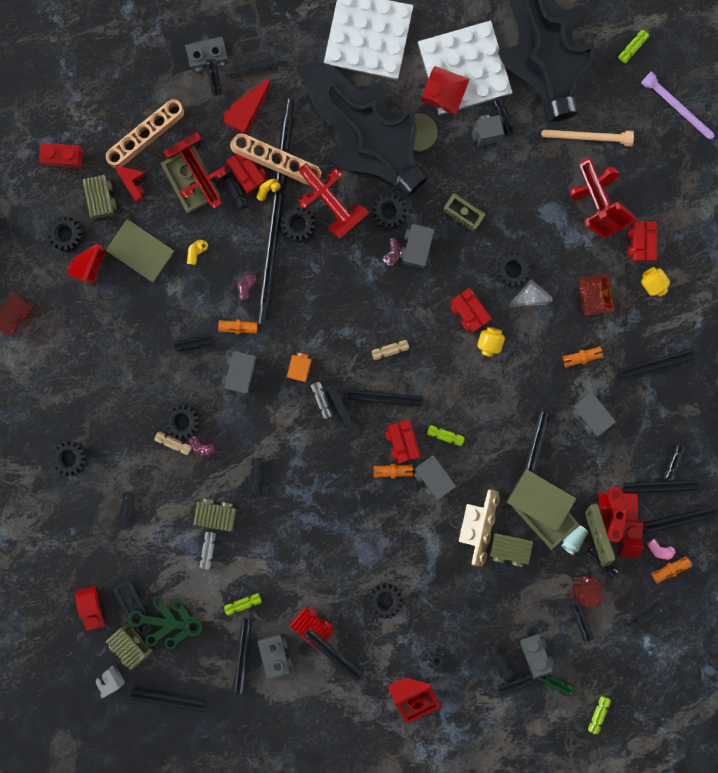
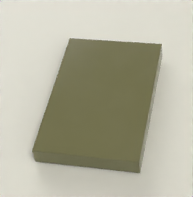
[160,145,221,214]
[106,219,175,283]
[506,469,576,532]
[585,503,615,567]
[513,507,580,550]

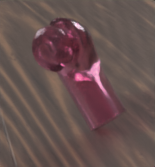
[383,238,401,265]
[238,273,256,300]
[187,436,215,457]

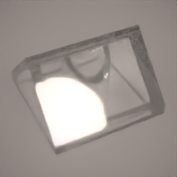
[509,279,552,307]

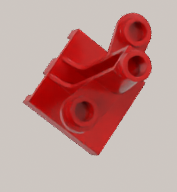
[164,132,227,208]
[570,158,637,239]
[298,163,369,238]
[598,487,638,542]

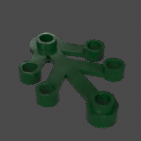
[128,596,203,649]

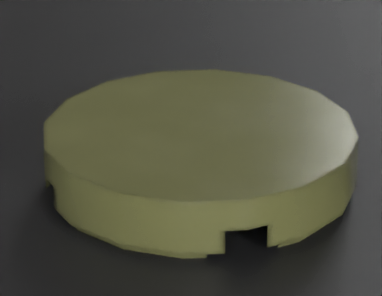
[414,113,438,152]

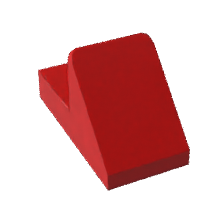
[115,166,147,203]
[618,519,644,558]

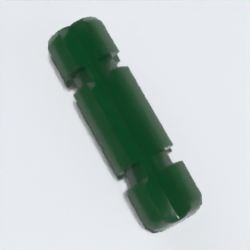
[538,675,573,696]

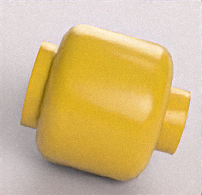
[641,267,670,297]
[477,327,505,357]

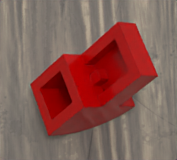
[76,586,105,631]

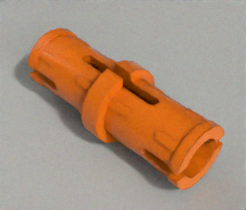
[218,319,258,335]
[563,346,603,368]
[373,463,413,479]
[651,556,692,584]

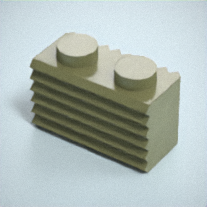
[82,175,117,219]
[443,193,486,232]
[193,498,237,532]
[489,533,533,567]
[106,623,153,670]

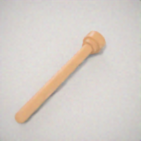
[541,130,634,146]

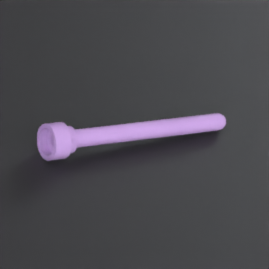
[641,71,714,139]

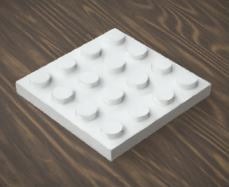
[324,0,413,81]
[418,21,512,115]

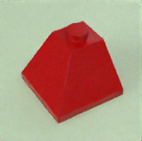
[421,66,470,115]
[67,244,106,286]
[388,678,441,724]

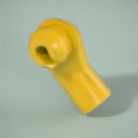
[257,179,281,201]
[187,240,208,265]

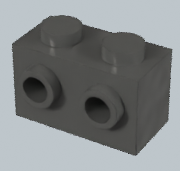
[185,37,229,73]
[472,115,504,147]
[400,224,434,269]
[222,351,257,394]
[571,392,616,437]
[414,455,456,500]
[258,633,293,679]
[520,634,555,680]

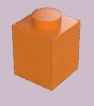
[287,352,312,383]

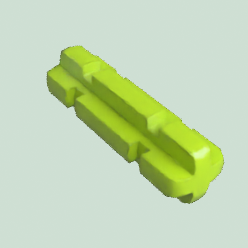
[618,30,649,63]
[427,425,464,446]
[224,593,262,616]
[588,696,611,734]

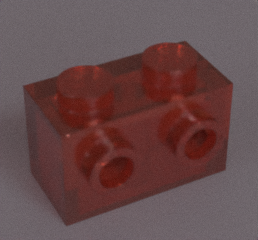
[579,274,615,316]
[0,293,34,336]
[572,576,601,607]

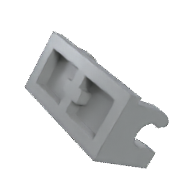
[96,664,125,698]

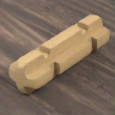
[372,340,409,360]
[155,432,192,455]

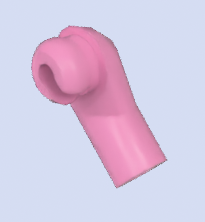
[646,538,675,560]

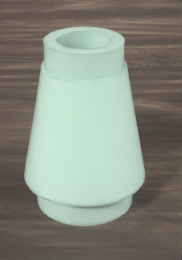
[561,525,588,555]

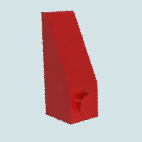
[223,79,271,134]

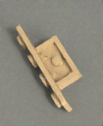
[459,489,500,566]

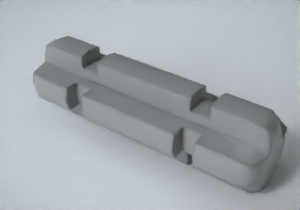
[311,382,333,419]
[200,532,216,570]

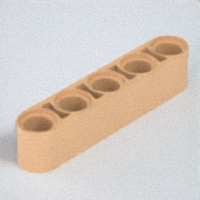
[106,99,184,168]
[230,134,321,185]

